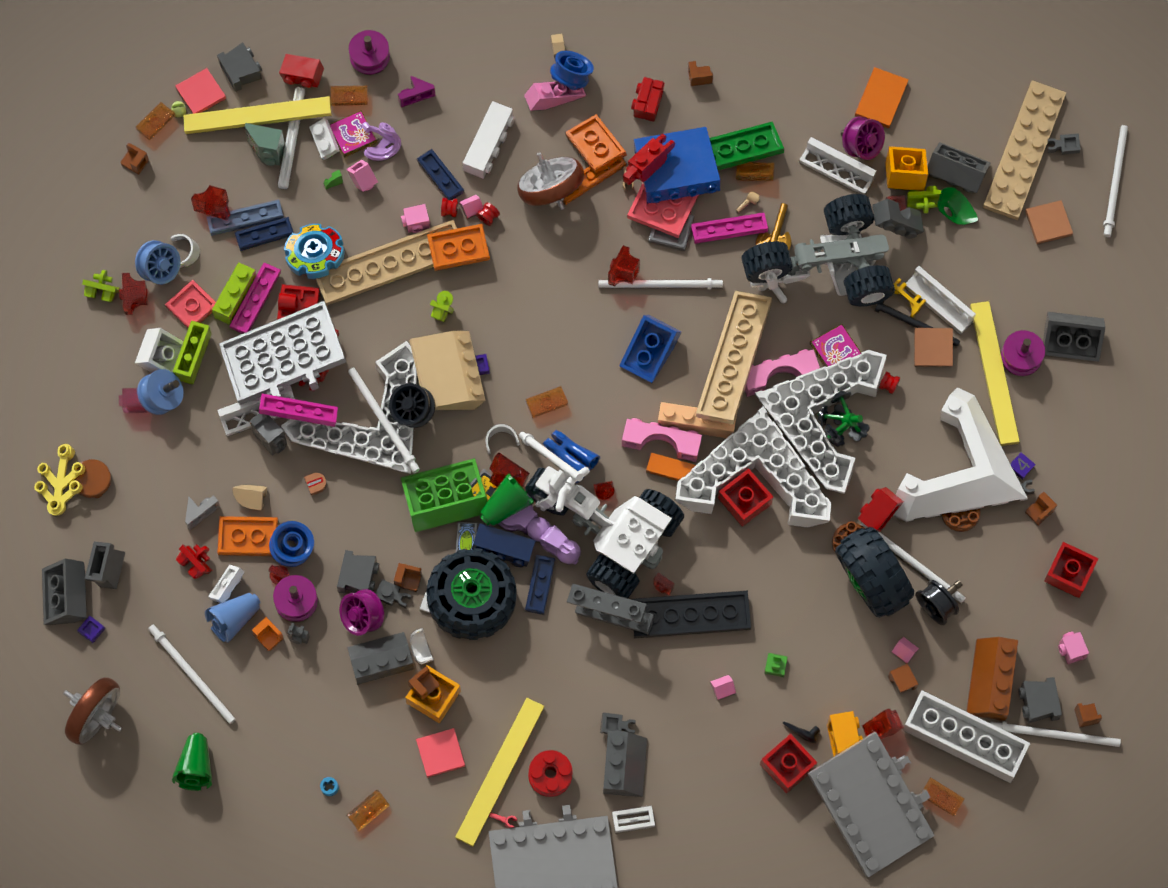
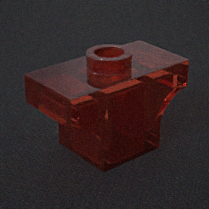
[191,185,230,220]
[608,245,640,286]
[119,273,148,315]
[489,452,530,487]
[862,709,904,739]

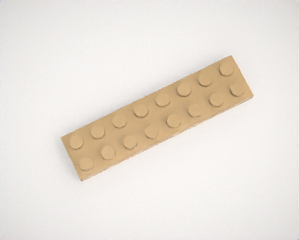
[983,80,1066,220]
[316,220,457,306]
[696,291,772,425]

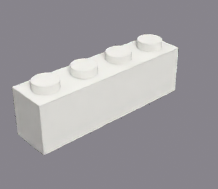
[463,101,515,179]

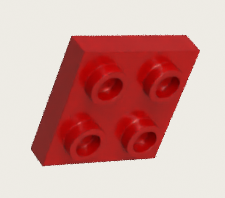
[277,284,320,320]

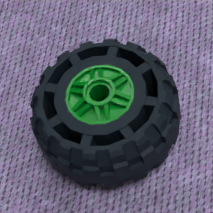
[835,527,915,618]
[426,548,517,640]

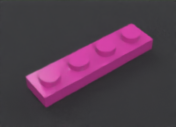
[691,213,768,244]
[230,263,281,334]
[258,394,338,427]

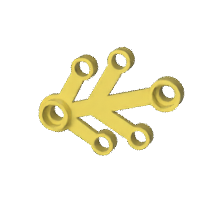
[34,444,85,516]

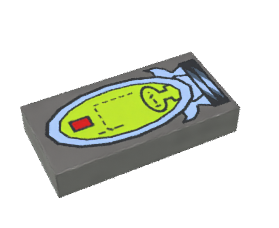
[455,522,477,553]

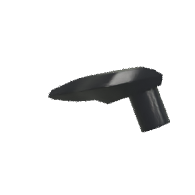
[783,721,820,743]

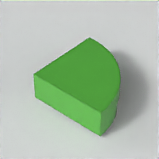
[323,170,343,189]

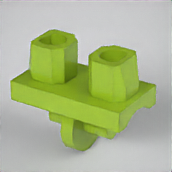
[907,186,941,214]
[82,270,120,302]
[430,291,454,322]

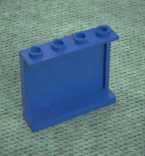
[634,127,720,203]

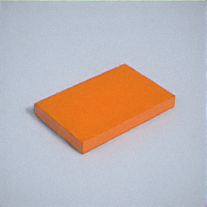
[855,67,909,128]
[565,114,627,174]
[427,224,490,271]
[217,516,278,556]

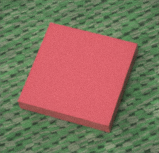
[175,68,226,114]
[165,280,216,328]
[416,728,465,778]

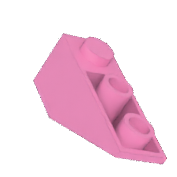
[524,81,586,111]

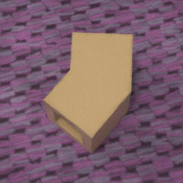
[551,34,565,56]

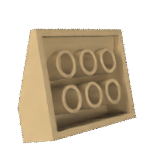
[409,331,486,410]

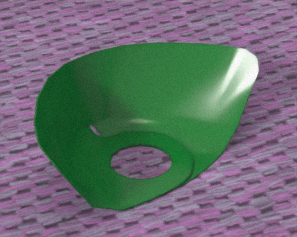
[937,187,978,225]

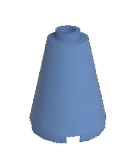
[204,593,261,642]

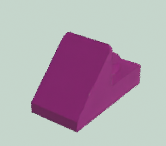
[398,76,436,108]

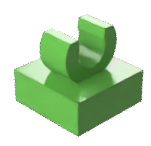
[765,653,788,677]

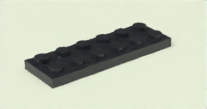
[631,590,751,638]

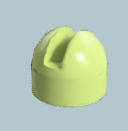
[171,101,187,117]

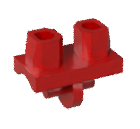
[176,544,212,579]

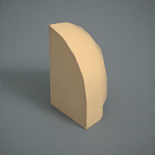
[233,485,267,510]

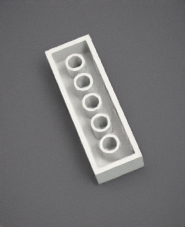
[903,691,1030,783]

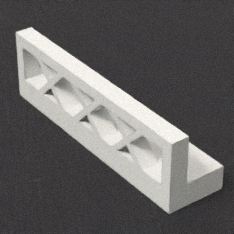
[799,137,876,195]
[906,266,976,335]
[217,385,295,436]

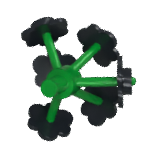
[818,391,870,447]

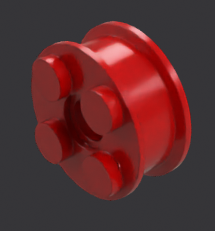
[528,750,573,797]

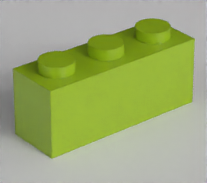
[212,262,257,325]
[173,321,212,385]

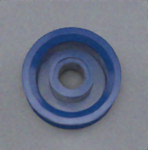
[550,51,594,90]
[269,521,314,567]

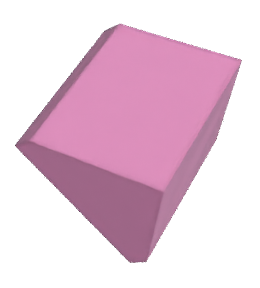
[459,195,483,219]
[892,637,919,664]
[710,675,736,700]

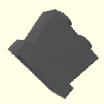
[217,42,262,92]
[250,414,287,456]
[85,541,125,589]
[337,550,379,594]
[1019,677,1062,724]

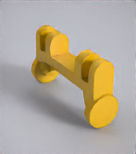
[894,278,926,318]

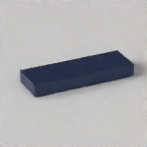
[417,149,464,200]
[234,217,294,251]
[525,555,555,615]

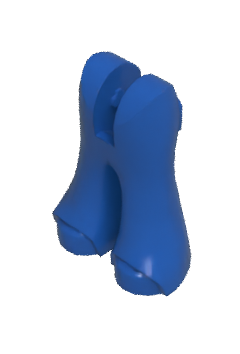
[543,430,601,483]

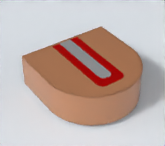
[304,473,326,496]

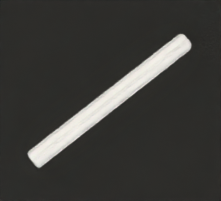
[278,87,305,189]

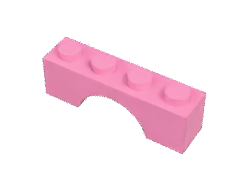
[745,349,820,397]
[622,418,702,462]

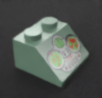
[245,123,285,166]

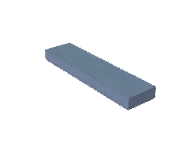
[206,200,284,236]

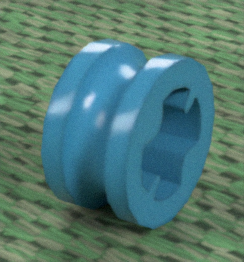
[320,777,339,796]

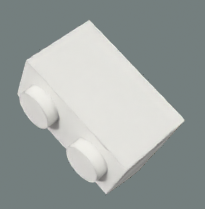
[135,328,184,372]

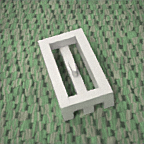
[612,806,655,833]

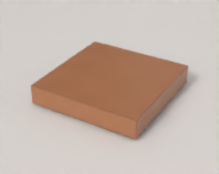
[1025,200,1073,244]
[914,328,953,367]

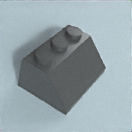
[927,142,991,193]
[1043,312,1106,362]
[42,558,87,625]
[347,632,414,685]
[603,730,647,797]

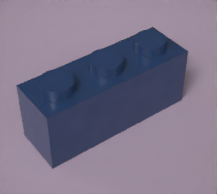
[471,523,535,567]

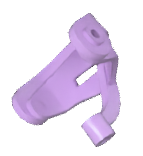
[361,122,401,161]

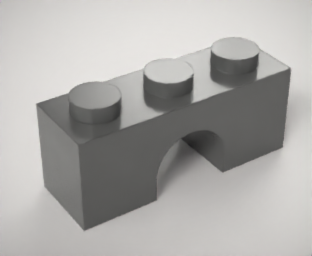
[872,198,924,239]

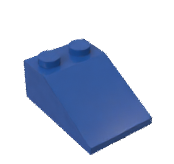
[619,315,682,383]

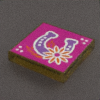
[330,110,377,158]
[810,324,861,367]

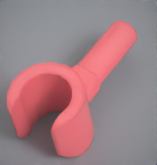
[489,812,517,829]

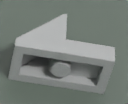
[185,495,220,530]

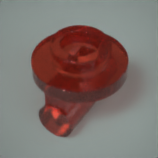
[593,481,615,500]
[268,565,289,585]

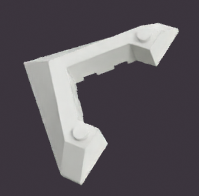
[281,341,417,474]
[755,350,887,494]
[893,388,1028,522]
[675,406,831,527]

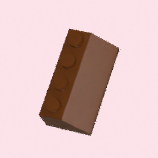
[966,637,1018,721]

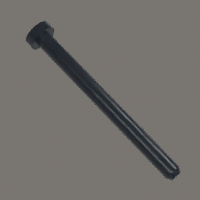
[875,301,960,346]

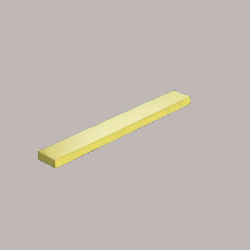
[184,96,332,134]
[970,301,1020,446]
[455,698,544,847]

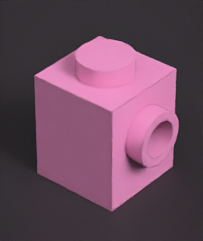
[346,160,378,192]
[401,204,430,233]
[1058,631,1089,664]

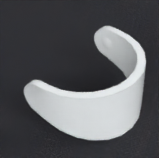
[171,234,200,268]
[486,424,520,455]
[410,628,434,664]

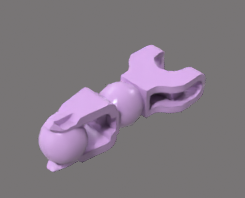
[498,494,581,564]

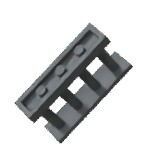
[567,584,655,634]

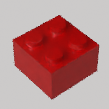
[718,468,773,527]
[1044,542,1099,598]
[760,733,818,794]

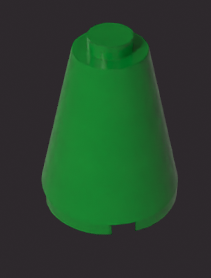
[480,473,535,526]
[172,733,212,791]

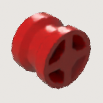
[441,198,458,217]
[476,202,500,226]
[879,371,900,395]

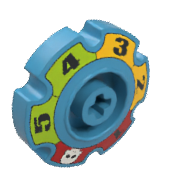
[284,224,345,279]

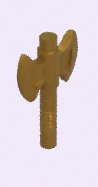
[755,203,792,250]

